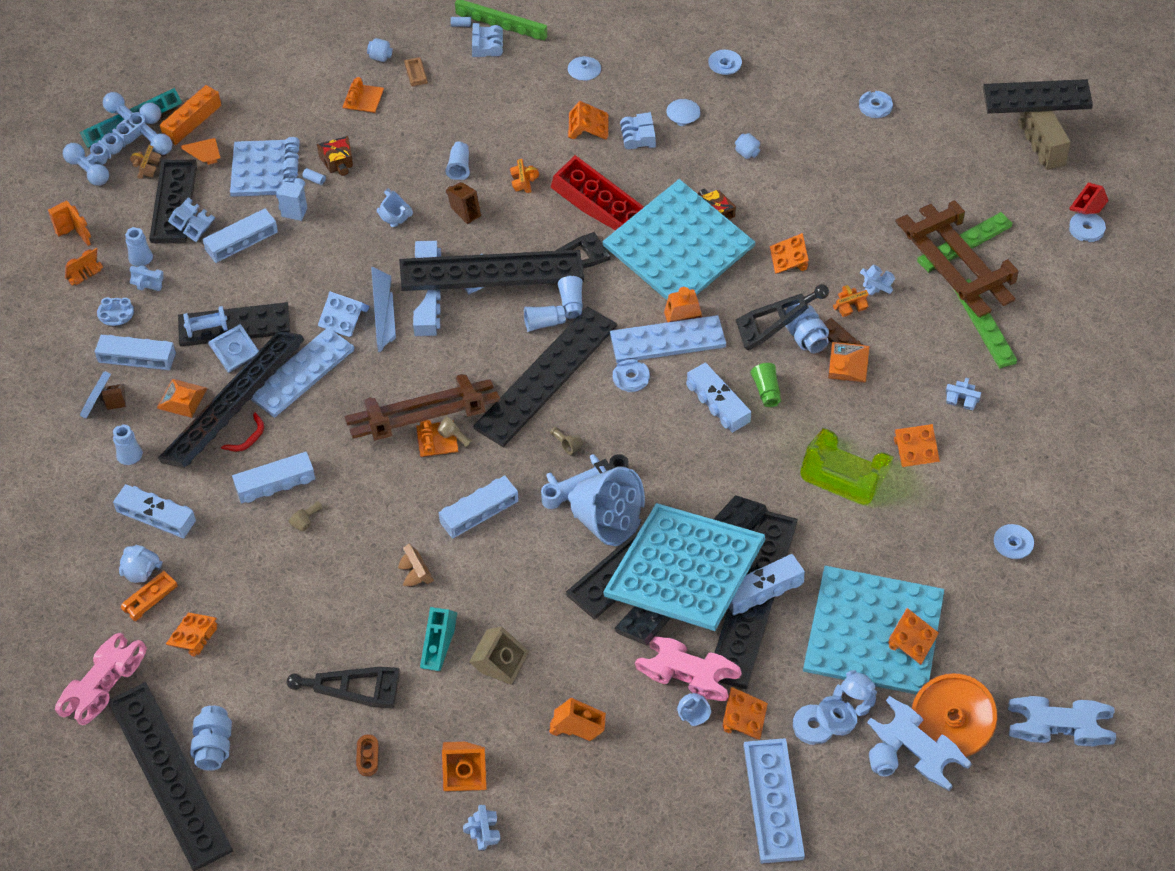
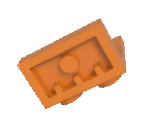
[568,100,609,139]
[48,200,91,246]

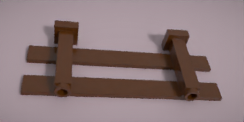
[895,200,1019,318]
[344,374,501,441]

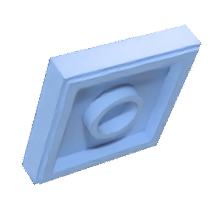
[208,324,259,373]
[80,371,111,418]

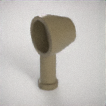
[438,417,472,448]
[550,427,583,455]
[289,501,323,532]

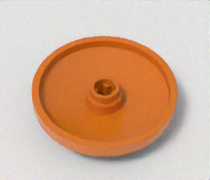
[912,673,998,757]

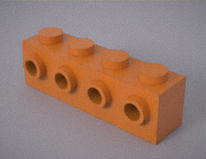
[160,85,222,145]

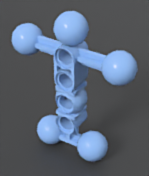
[62,92,173,186]

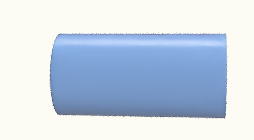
[451,17,471,27]
[302,168,326,185]

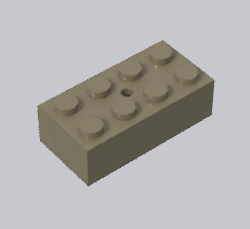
[1018,111,1071,170]

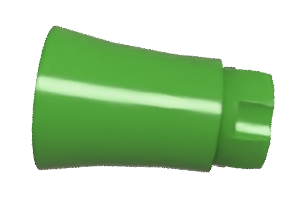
[750,363,781,407]

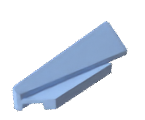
[371,267,396,352]

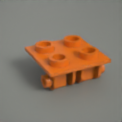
[342,77,384,113]
[770,233,809,274]
[65,248,103,286]
[416,420,458,457]
[894,424,940,467]
[889,608,939,665]
[166,613,218,657]
[722,687,768,740]

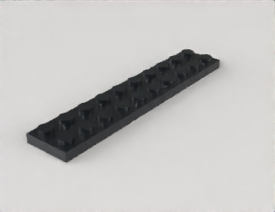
[399,250,584,291]
[473,306,617,448]
[158,331,305,468]
[615,495,768,646]
[714,511,798,689]
[108,682,233,871]

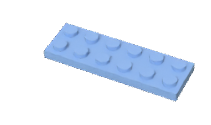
[610,315,726,363]
[251,328,355,418]
[743,738,805,864]

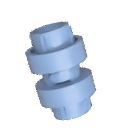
[785,303,829,354]
[190,706,232,770]

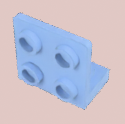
[318,292,369,337]

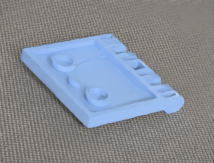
[230,137,300,196]

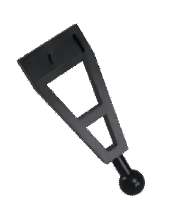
[555,232,610,268]
[735,284,829,350]
[286,667,400,708]

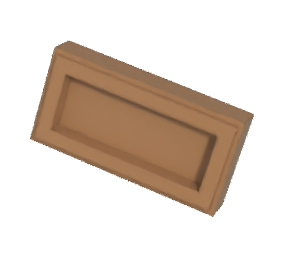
[404,57,428,86]

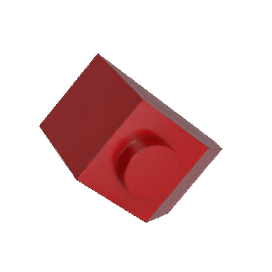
[1069,182,1109,214]

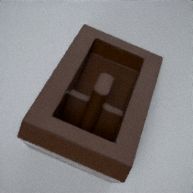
[102,384,126,410]

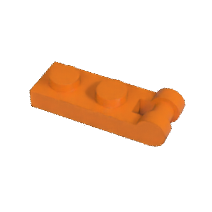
[121,571,178,621]

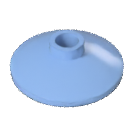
[708,50,742,75]
[568,56,601,81]
[994,524,1034,559]

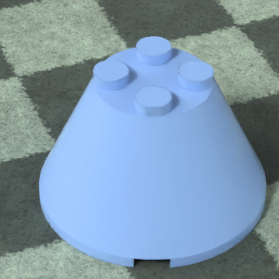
[568,467,645,546]

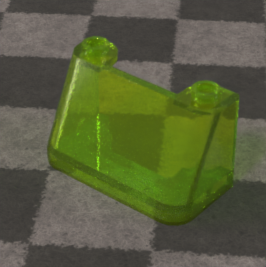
[800,428,894,505]

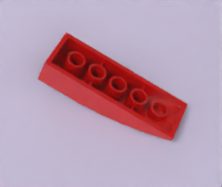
[550,155,644,231]

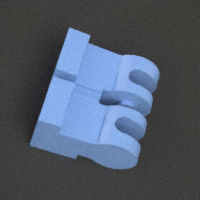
[472,23,503,57]
[620,112,656,149]
[168,198,215,242]

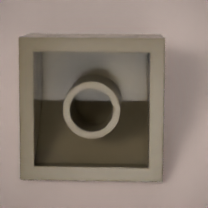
[469,627,529,685]

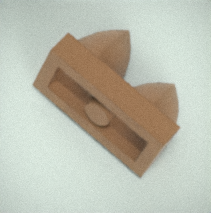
[398,543,434,586]

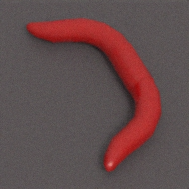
[221,412,265,452]

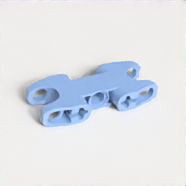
[867,696,972,791]
[1008,696,1116,746]

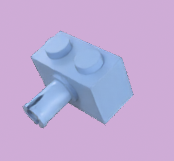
[276,178,307,221]

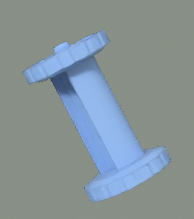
[183,306,228,338]

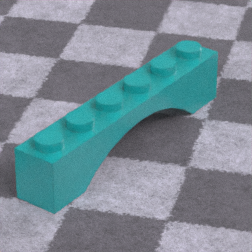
[79,88,182,148]

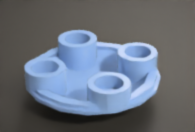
[666,99,700,126]
[97,297,134,326]

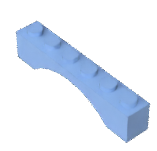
[413,241,441,336]

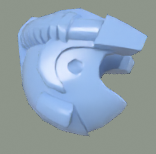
[377,188,413,227]
[119,545,163,583]
[833,670,877,716]

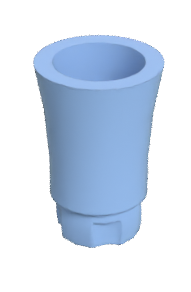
[445,142,470,180]
[125,227,153,267]
[557,276,583,319]
[524,306,566,332]
[113,424,143,465]

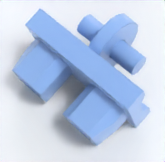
[860,264,895,295]
[130,265,164,291]
[946,378,981,410]
[463,805,500,851]

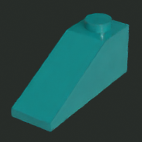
[420,607,458,671]

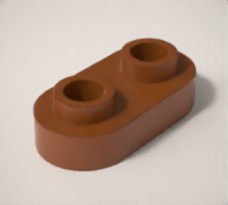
[356,734,379,776]

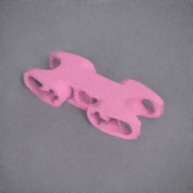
[55,633,147,726]
[635,637,742,701]

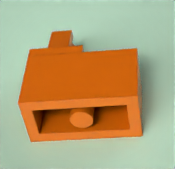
[549,698,606,741]

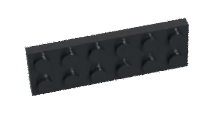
[983,79,1093,114]
[149,159,197,243]
[178,302,291,347]
[566,527,642,620]

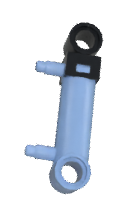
[541,454,629,509]

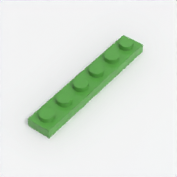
[455,0,547,41]
[917,212,1013,273]
[955,279,1017,369]

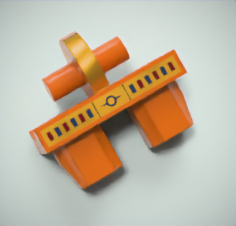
[510,159,539,193]
[833,285,869,317]

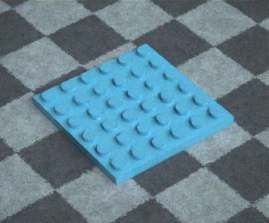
[603,179,755,300]
[603,503,765,631]
[803,566,944,695]

